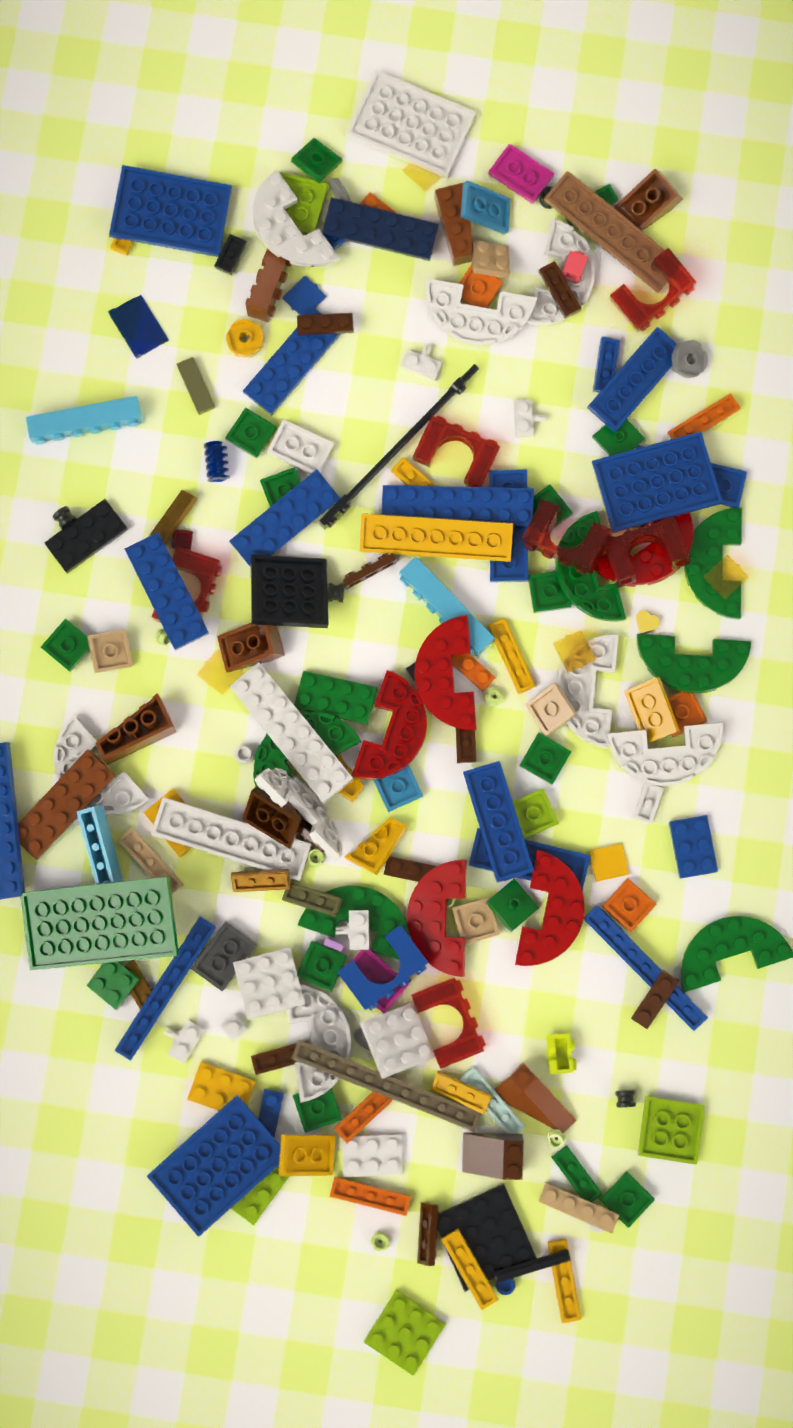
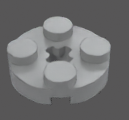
[672,340,708,378]

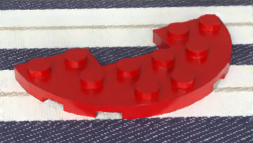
[593,513,694,587]
[414,615,477,730]
[352,670,427,780]
[515,850,585,966]
[407,859,467,977]

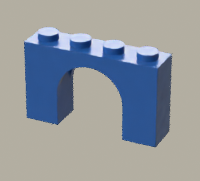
[337,925,428,1011]

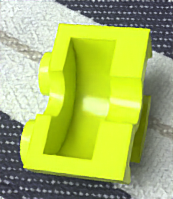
[546,1033,577,1074]

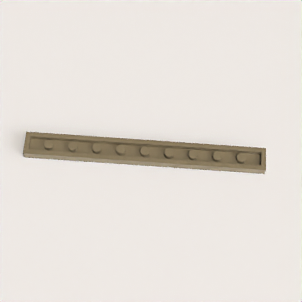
[291,1040,481,1132]

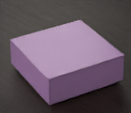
[323,938,344,952]

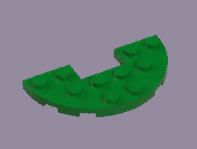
[684,507,742,620]
[555,511,626,622]
[636,634,751,694]
[253,711,362,787]
[297,885,410,960]
[680,916,793,993]

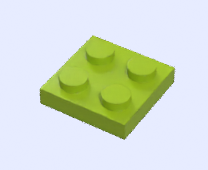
[513,788,559,839]

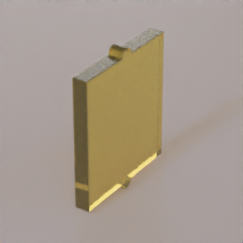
[402,163,441,192]
[703,555,749,600]
[553,630,596,673]
[197,651,243,696]

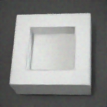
[220,1014,247,1042]

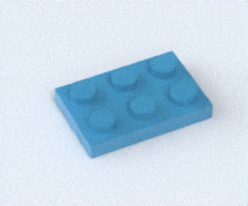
[461,180,511,235]
[373,765,423,813]

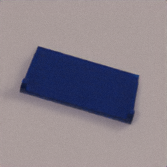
[108,294,169,359]

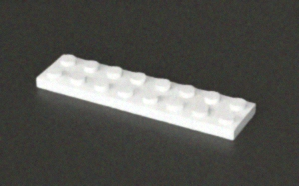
[229,663,354,804]
[151,797,311,881]

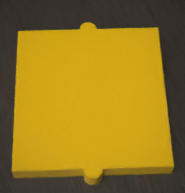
[589,843,629,882]

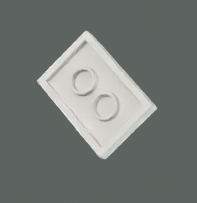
[267,419,334,474]
[342,1134,403,1177]

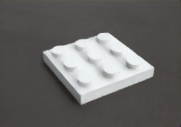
[233,947,305,1020]
[360,1002,435,1079]

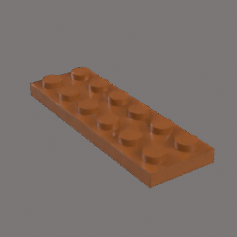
[18,749,116,860]

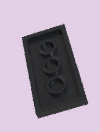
[44,499,128,574]

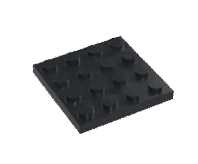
[250,554,329,628]
[437,1183,537,1292]

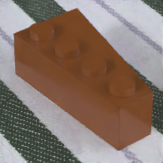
[434,183,472,266]
[245,248,292,323]
[95,693,177,765]

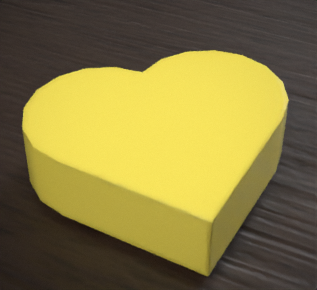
[636,610,660,634]

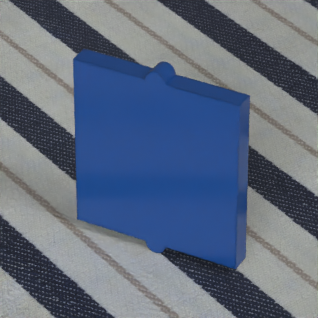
[282,276,327,315]

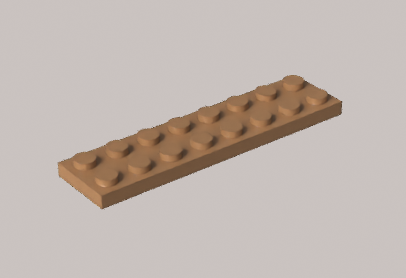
[544,170,682,293]

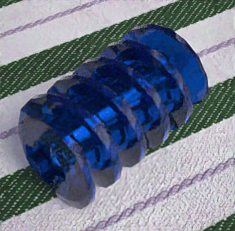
[203,441,230,483]

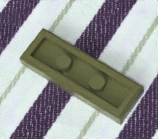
[176,357,216,415]
[282,882,343,918]

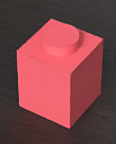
[562,250,588,283]

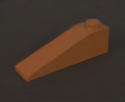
[494,1062,577,1133]

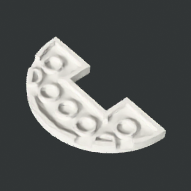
[252,170,339,267]
[527,219,595,326]
[426,278,537,345]
[557,635,619,749]
[53,715,150,815]
[607,722,723,786]
[254,768,343,862]
[287,984,351,1103]

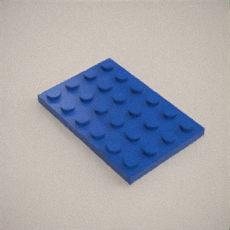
[109,165,232,257]
[592,432,723,534]
[147,1095,281,1237]

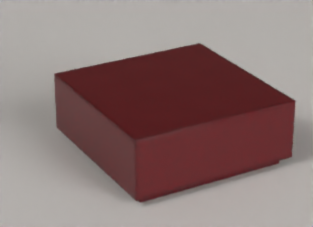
[172,529,193,551]

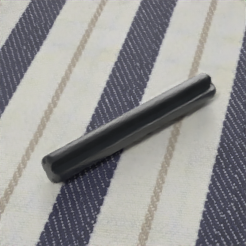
[493,1249,571,1283]

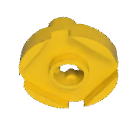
[226,319,264,357]

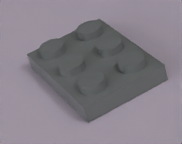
[191,921,257,992]

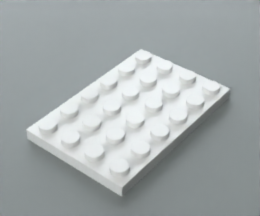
[346,70,476,178]

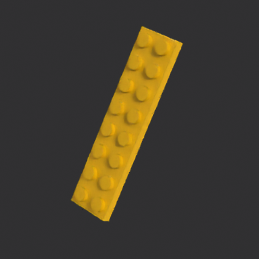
[359,513,513,562]

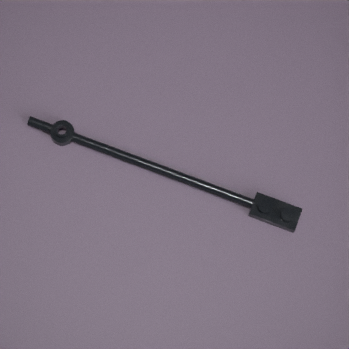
[319,364,479,530]

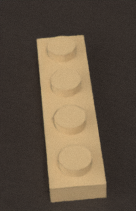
[118,827,184,895]
[538,1183,620,1234]

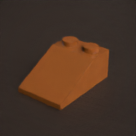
[614,168,683,231]
[217,623,285,673]

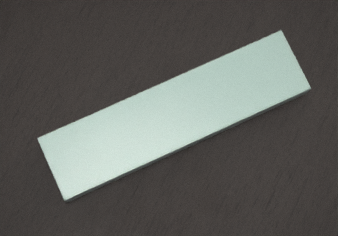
[459,1066,526,1134]

